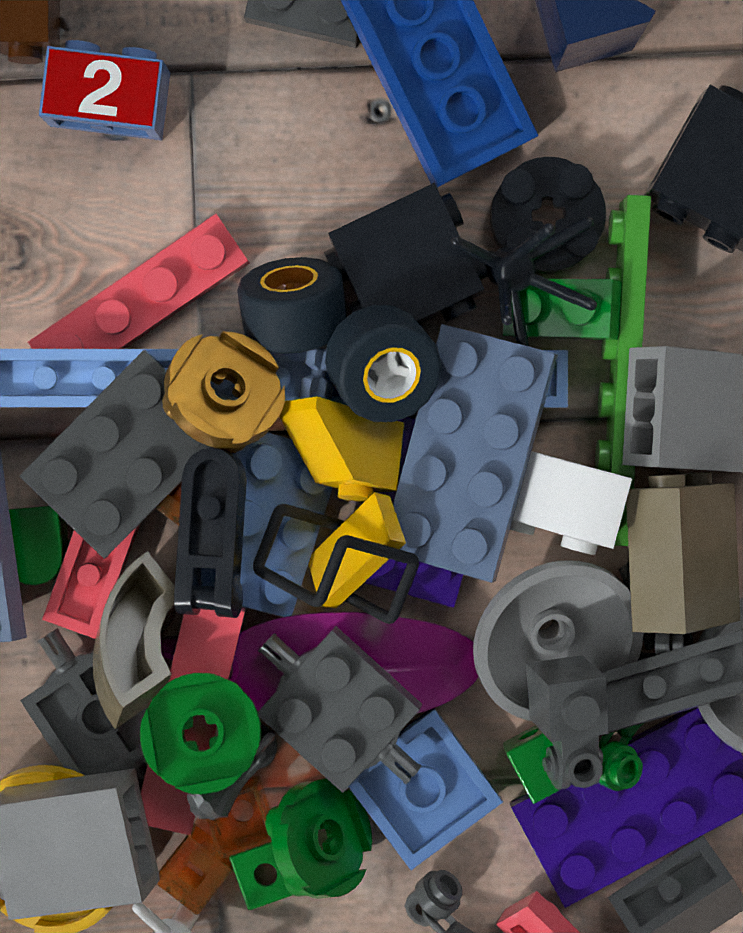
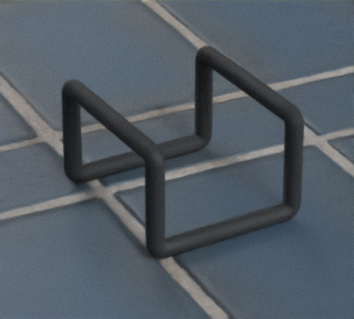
[253,504,419,624]

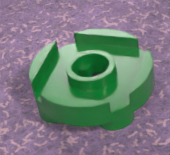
[140,673,261,794]
[265,778,372,899]

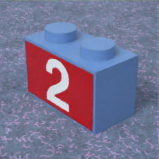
[39,40,171,141]

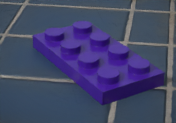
[510,707,743,908]

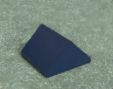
[535,0,656,73]

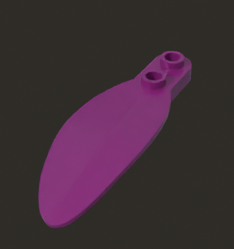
[161,611,479,714]

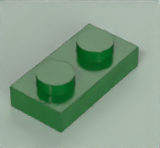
[503,279,622,340]

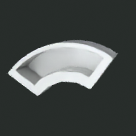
[510,451,632,555]

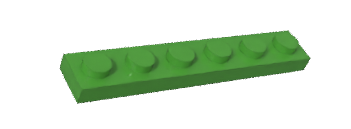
[595,195,651,546]

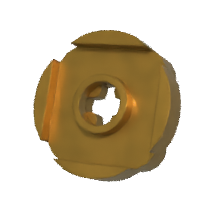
[162,331,285,453]

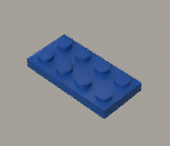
[341,0,538,188]

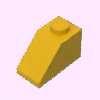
[279,396,404,502]

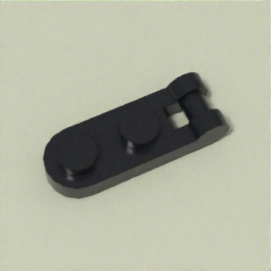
[174,447,247,618]

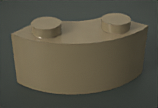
[93,551,177,729]

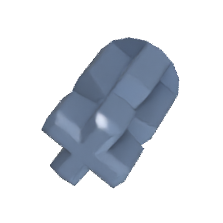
[299,348,334,400]

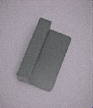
[608,835,743,933]

